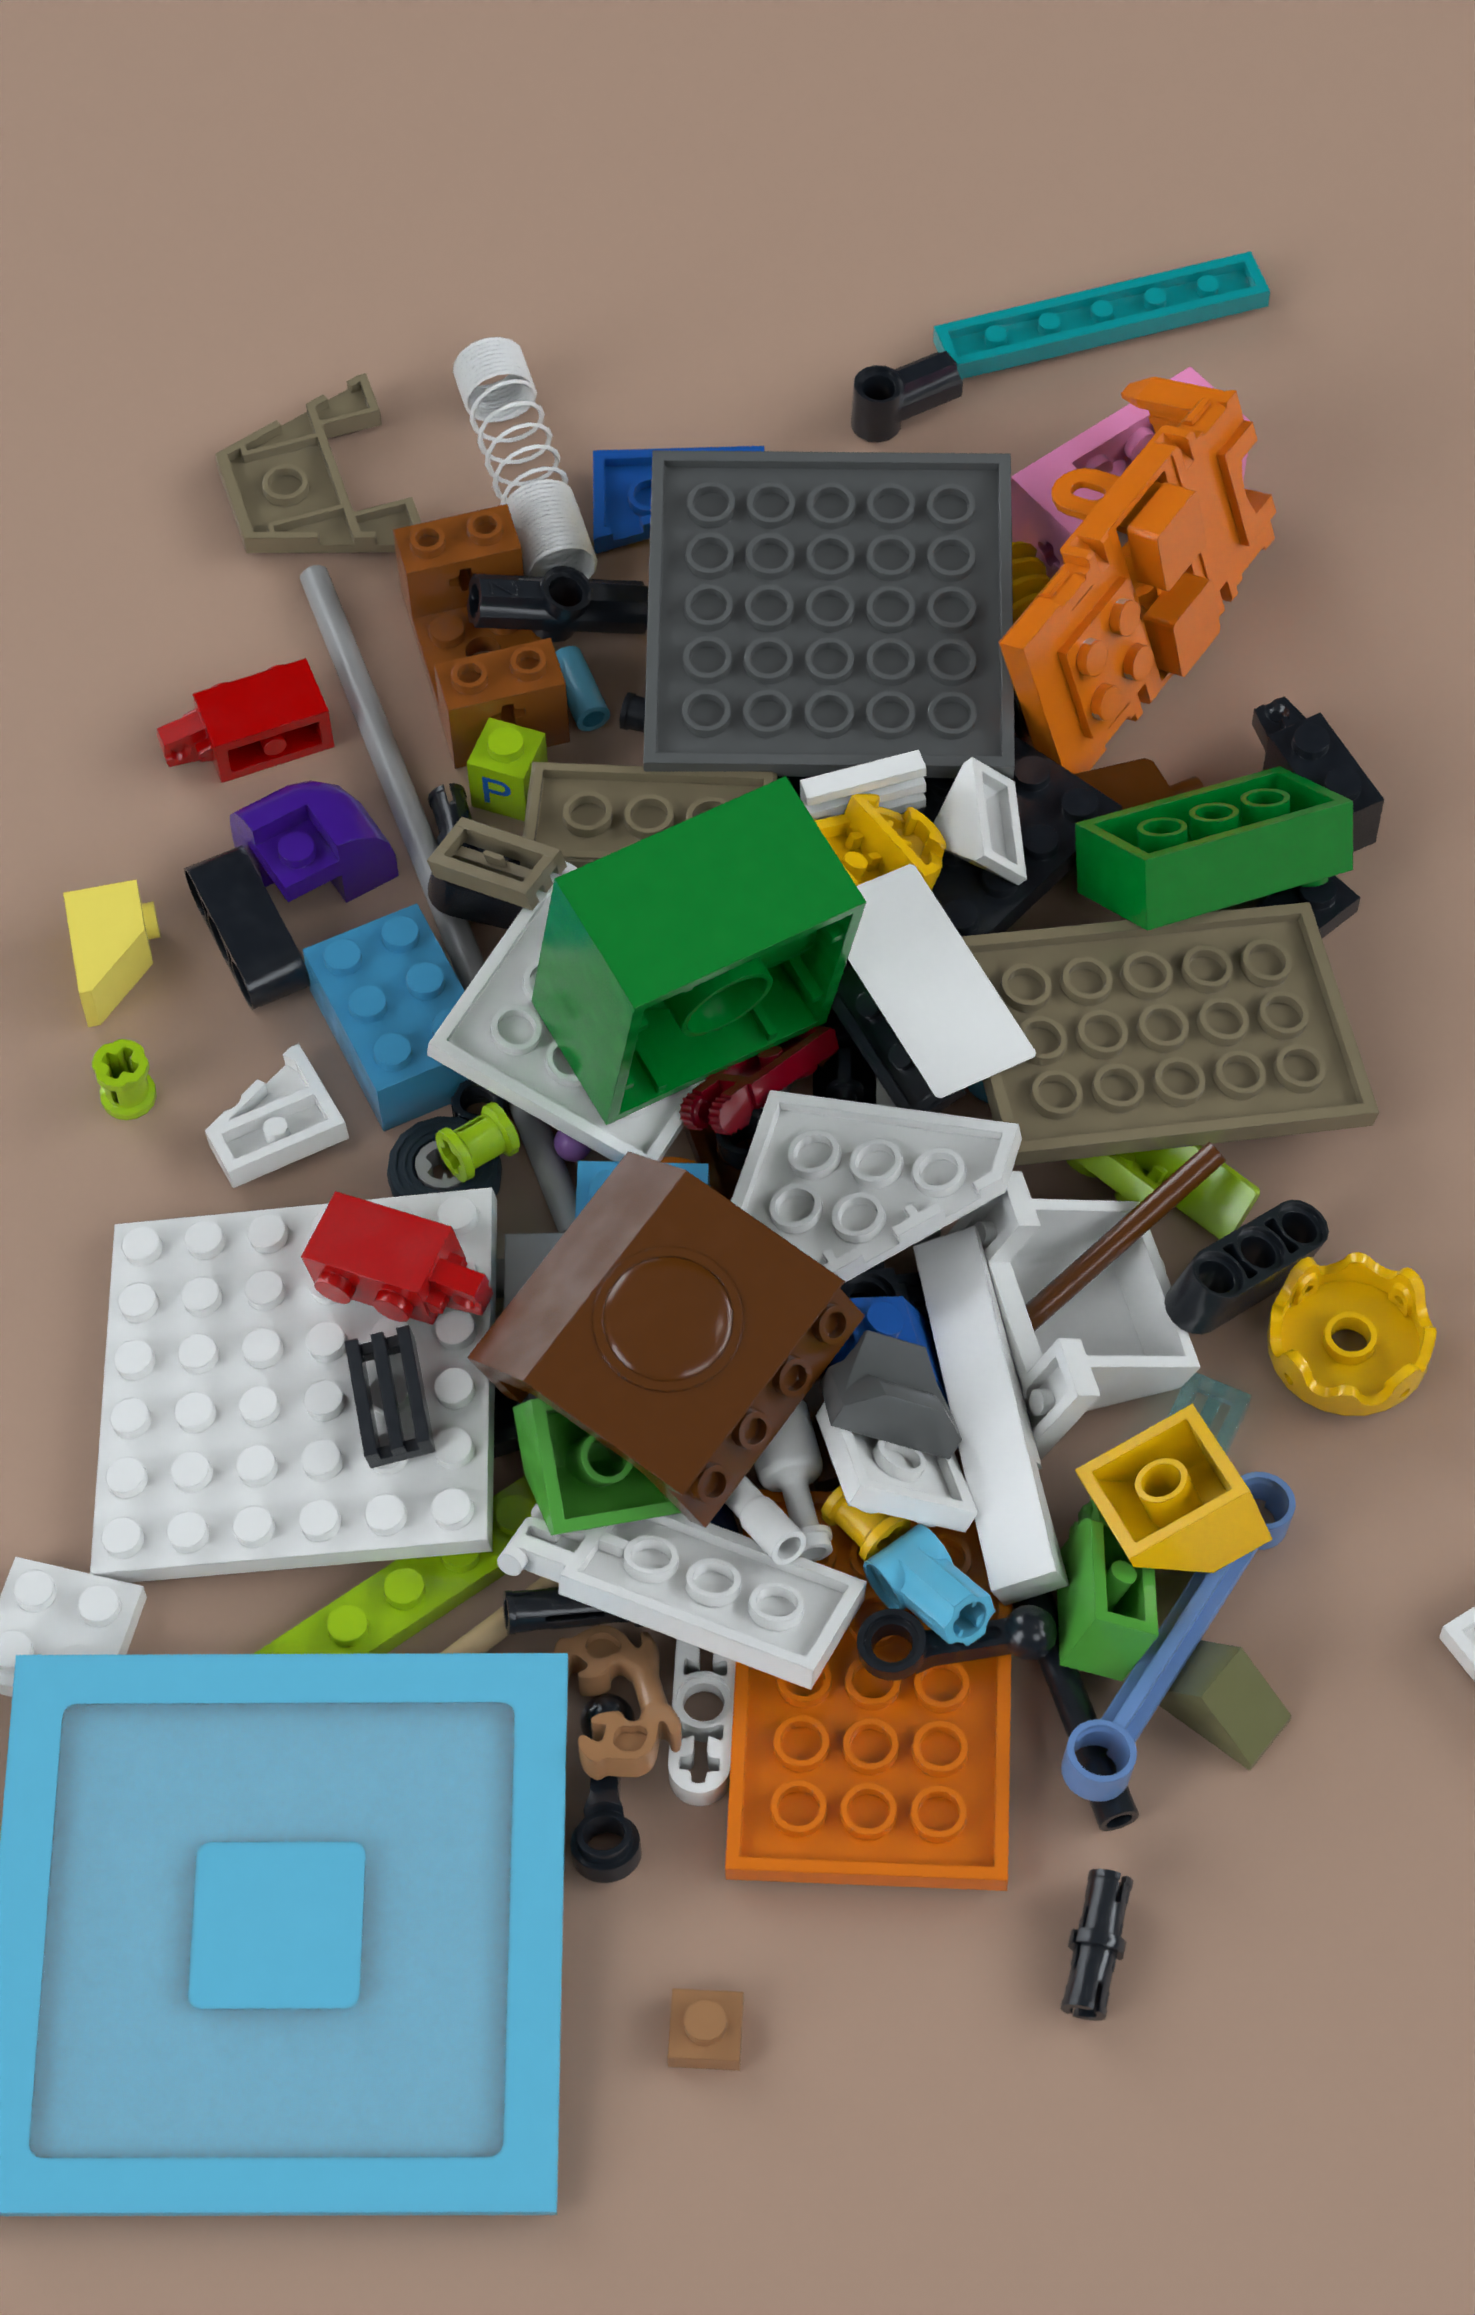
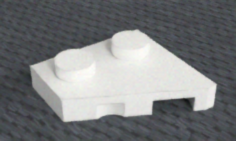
[205,1044,349,1188]

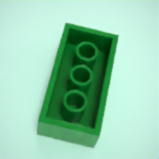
[1075,766,1353,931]

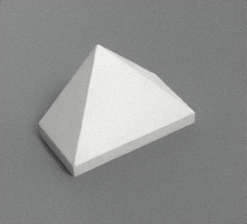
[934,757,1027,885]

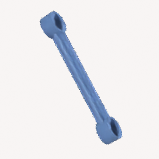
[1061,1472,1296,1802]

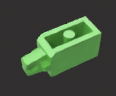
[1057,1497,1159,1681]

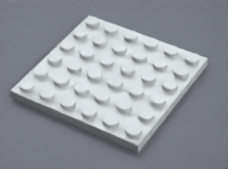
[90,1187,497,1583]

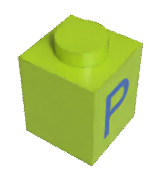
[467,717,548,821]

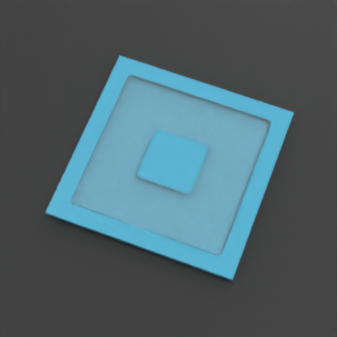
[0,1653,569,2216]

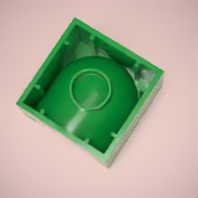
[531,776,867,1125]

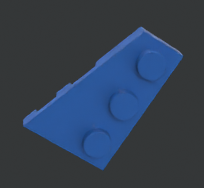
[593,446,765,554]

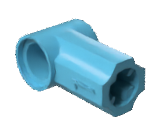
[863,1524,995,1646]

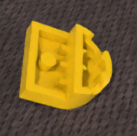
[815,794,946,891]

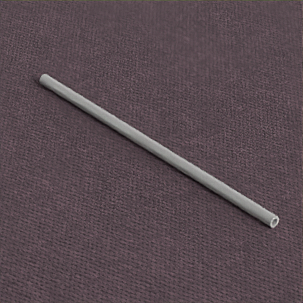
[300,565,576,1233]

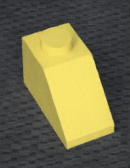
[63,879,161,1027]

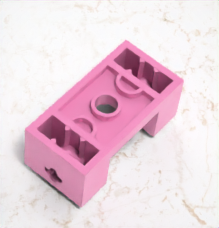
[1011,366,1250,579]

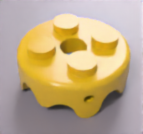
[1267,1252,1437,1416]

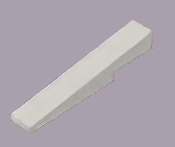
[913,1226,1069,1606]

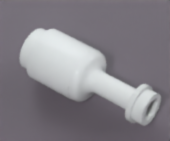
[754,1400,833,1562]

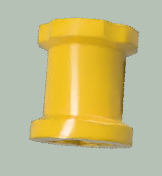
[821,1486,911,1562]

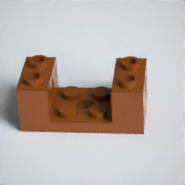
[393,504,570,769]

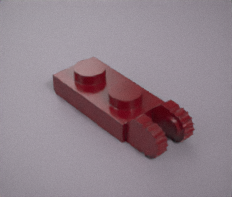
[679,1026,840,1135]

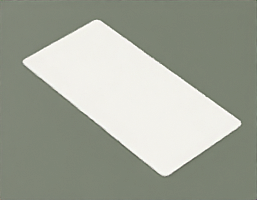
[848,864,1036,1098]

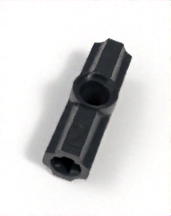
[467,566,649,643]

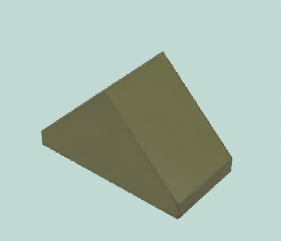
[1159,1640,1291,1771]

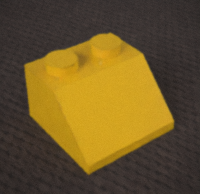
[1075,1403,1273,1573]

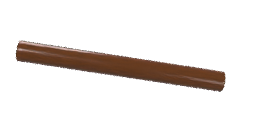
[1025,1142,1226,1332]

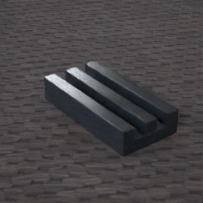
[344,1325,436,1468]

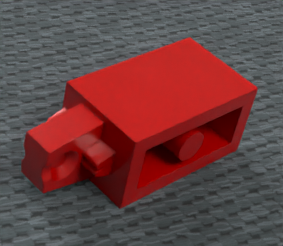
[157,658,335,783]
[301,1191,494,1325]

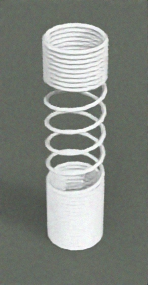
[453,337,598,579]

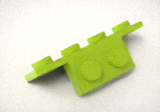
[1066,1145,1260,1239]

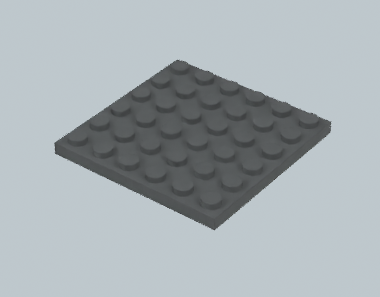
[643,450,1015,779]

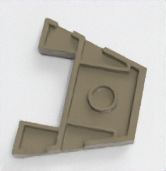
[215,373,422,553]

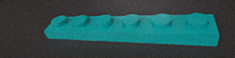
[933,251,1270,379]

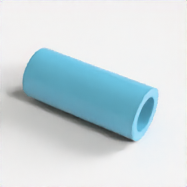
[555,646,610,731]

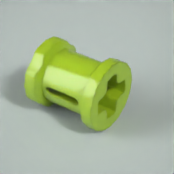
[92,1039,157,1120]
[435,1102,521,1182]

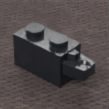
[1252,696,1384,852]

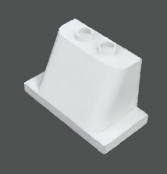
[948,1171,1201,1461]

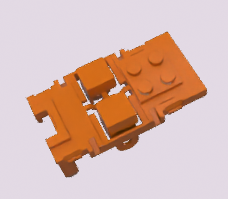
[998,376,1277,774]

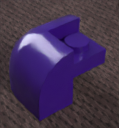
[230,780,399,903]

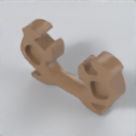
[553,1625,682,1780]

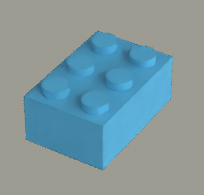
[302,903,468,1132]

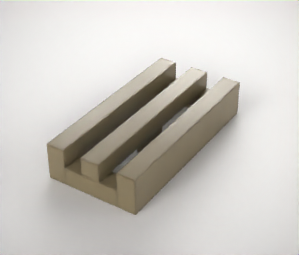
[427,817,567,911]

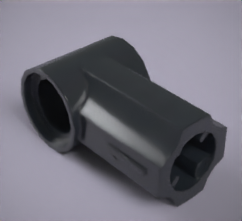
[851,351,963,442]

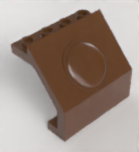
[467,1151,865,1528]

